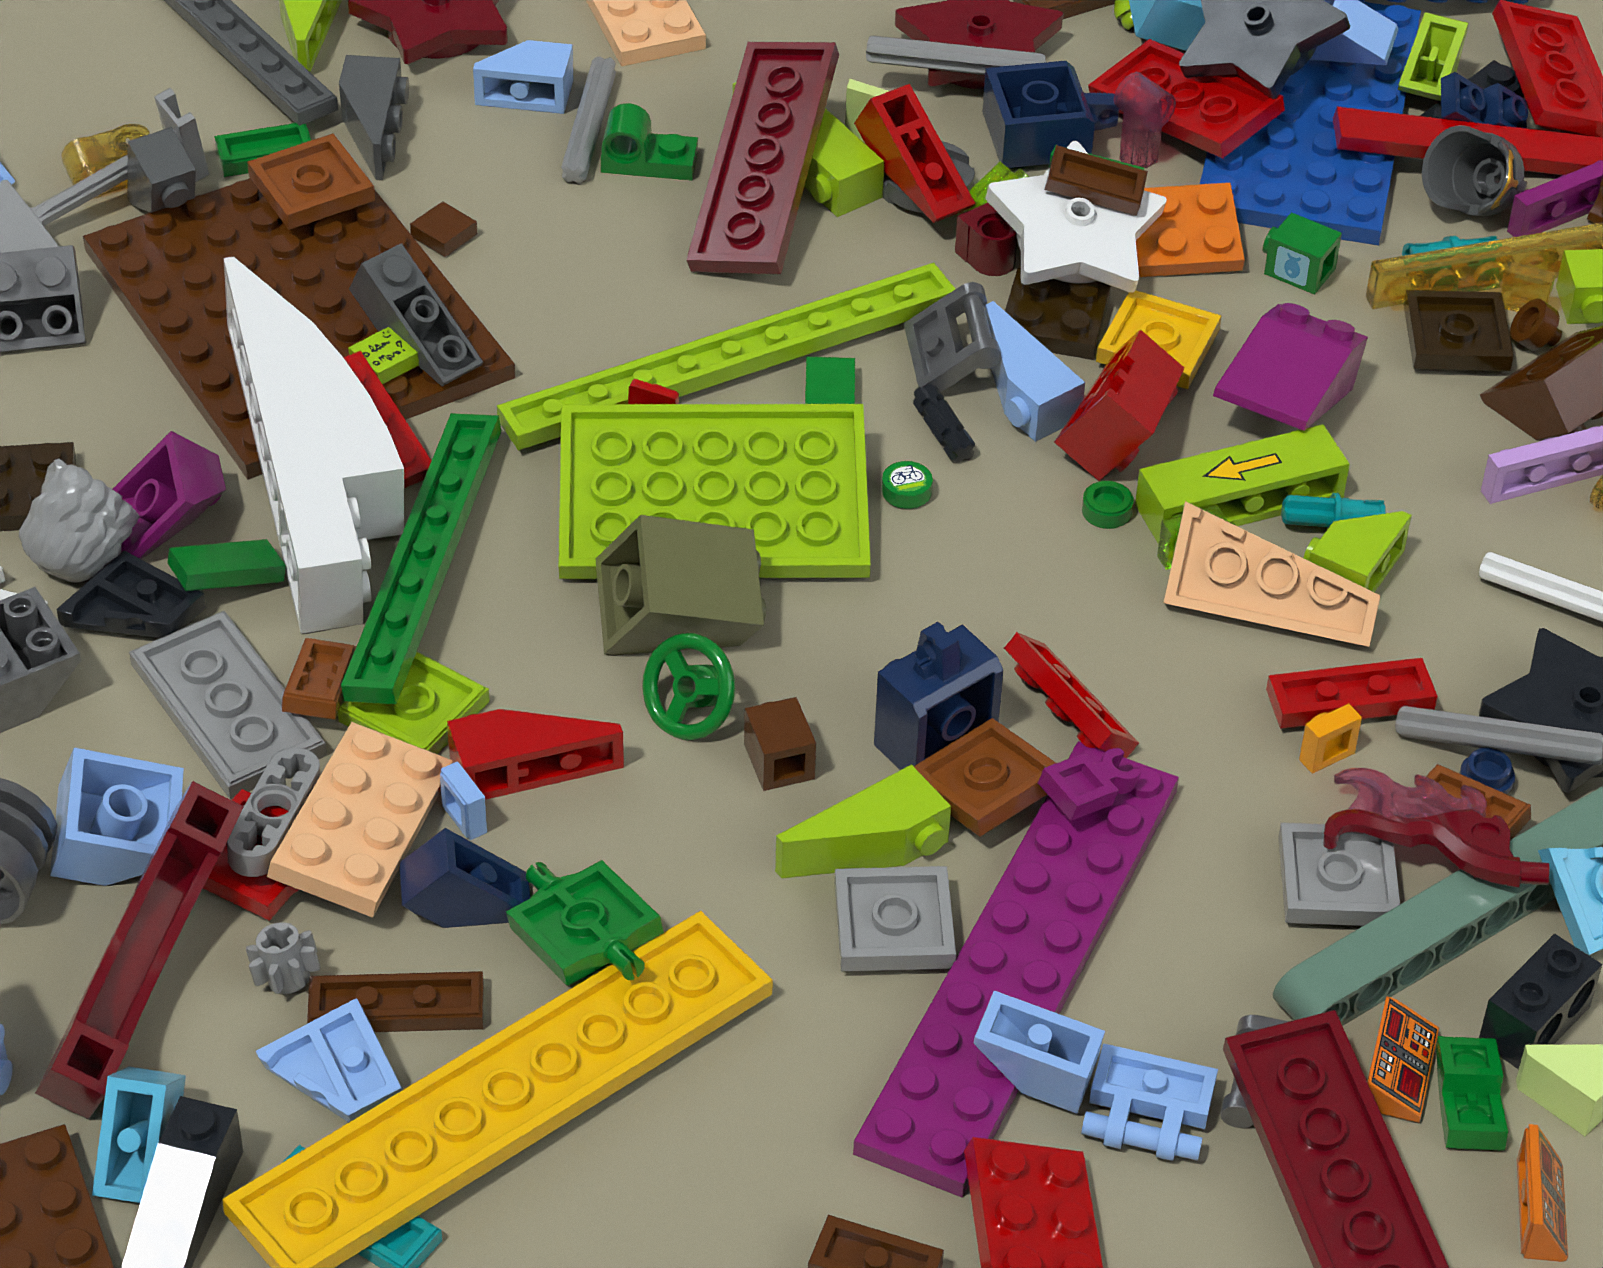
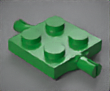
[506,860,664,986]

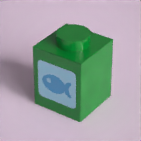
[1262,212,1342,295]

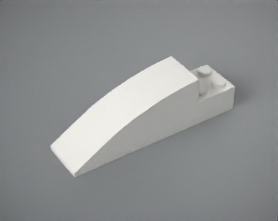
[224,257,404,634]

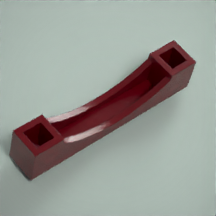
[35,781,244,1119]

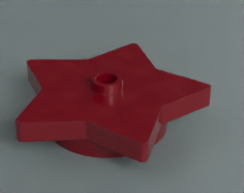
[348,0,508,64]
[895,0,1063,89]

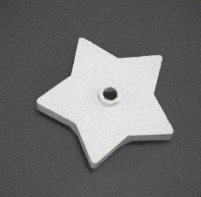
[985,141,1167,293]

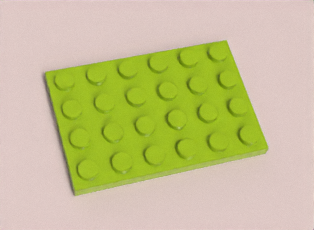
[558,404,871,579]

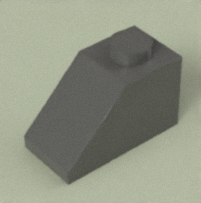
[127,127,196,213]

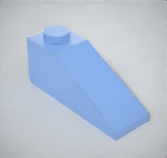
[985,301,1085,442]

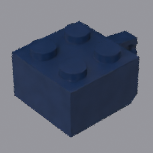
[982,60,1119,169]
[874,622,1004,770]

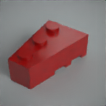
[1054,329,1184,481]

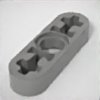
[227,748,320,877]

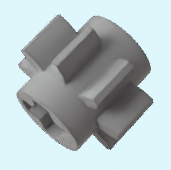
[246,923,321,994]

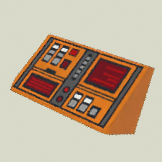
[1367,996,1439,1123]
[1517,1124,1568,1262]

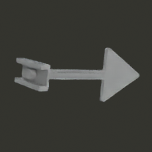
[0,88,209,253]

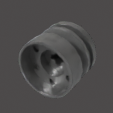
[0,778,58,925]

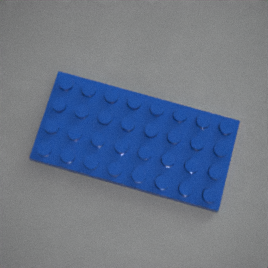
[1200,1,1421,246]

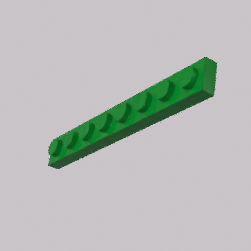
[341,413,502,704]

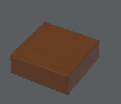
[410,201,478,257]

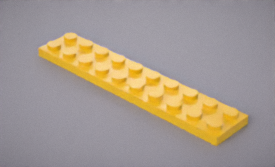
[222,910,773,1268]

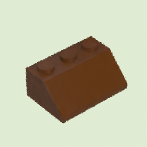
[1480,326,1603,440]

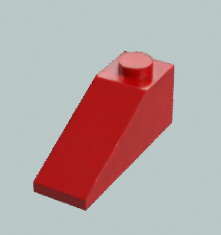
[854,83,976,223]
[447,709,624,800]

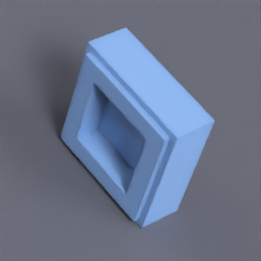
[440,761,487,841]

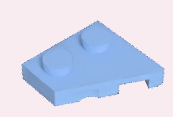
[256,998,403,1122]

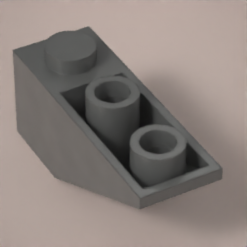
[339,55,409,180]
[349,243,483,386]

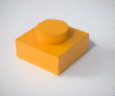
[1299,704,1362,774]

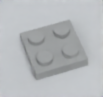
[1278,823,1400,926]
[834,866,956,971]

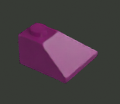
[113,431,226,559]

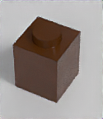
[744,697,816,791]

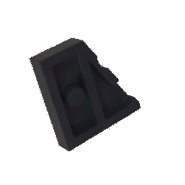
[56,550,206,638]

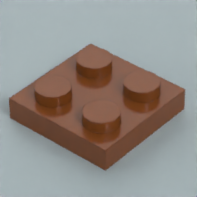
[247,133,375,230]
[914,718,1056,837]

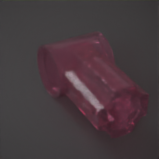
[1114,72,1176,169]

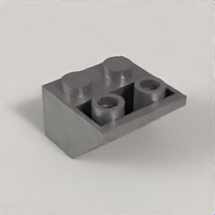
[0,245,86,352]
[0,587,81,733]

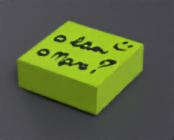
[348,327,419,384]

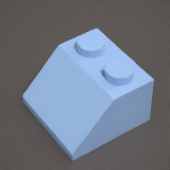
[50,748,184,886]

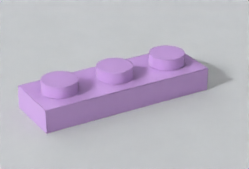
[1481,425,1603,504]

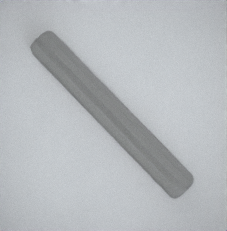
[866,35,1046,75]
[561,56,616,184]
[1395,706,1603,765]

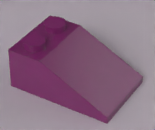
[1213,303,1368,431]

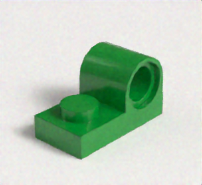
[600,103,698,181]

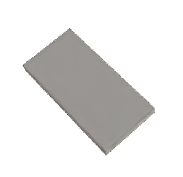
[129,611,327,800]

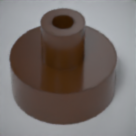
[1510,299,1562,350]

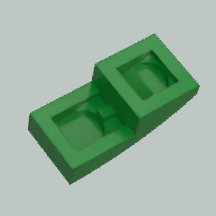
[1436,1036,1508,1150]

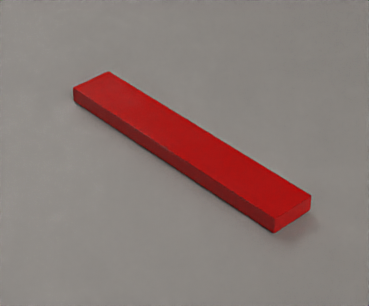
[1333,106,1603,175]

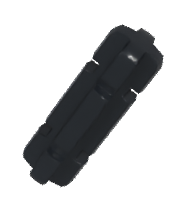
[913,384,975,463]

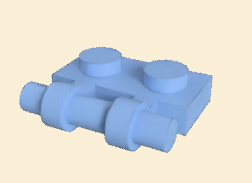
[1081,1043,1218,1161]

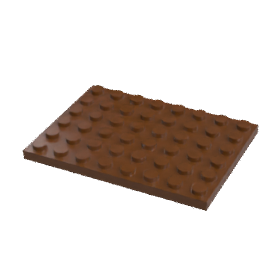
[83,178,515,480]

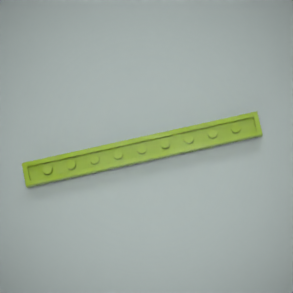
[497,262,955,451]

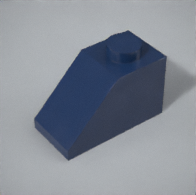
[400,828,530,928]

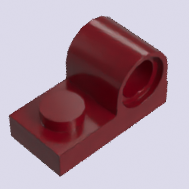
[955,203,1018,276]

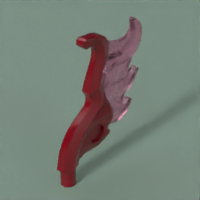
[1323,768,1549,888]

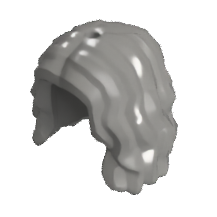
[19,459,140,583]

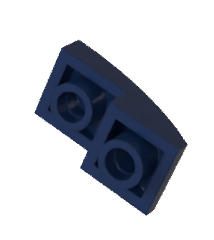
[1441,72,1529,129]

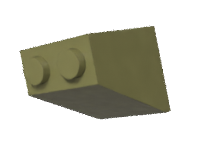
[595,515,766,655]

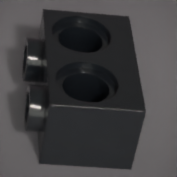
[1479,933,1603,1070]

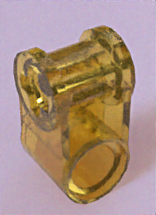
[61,124,150,198]

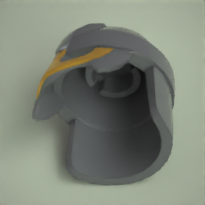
[1422,125,1528,216]

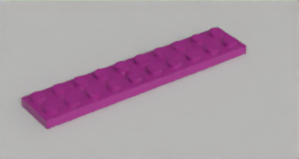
[853,741,1179,1198]

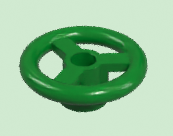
[642,633,735,740]

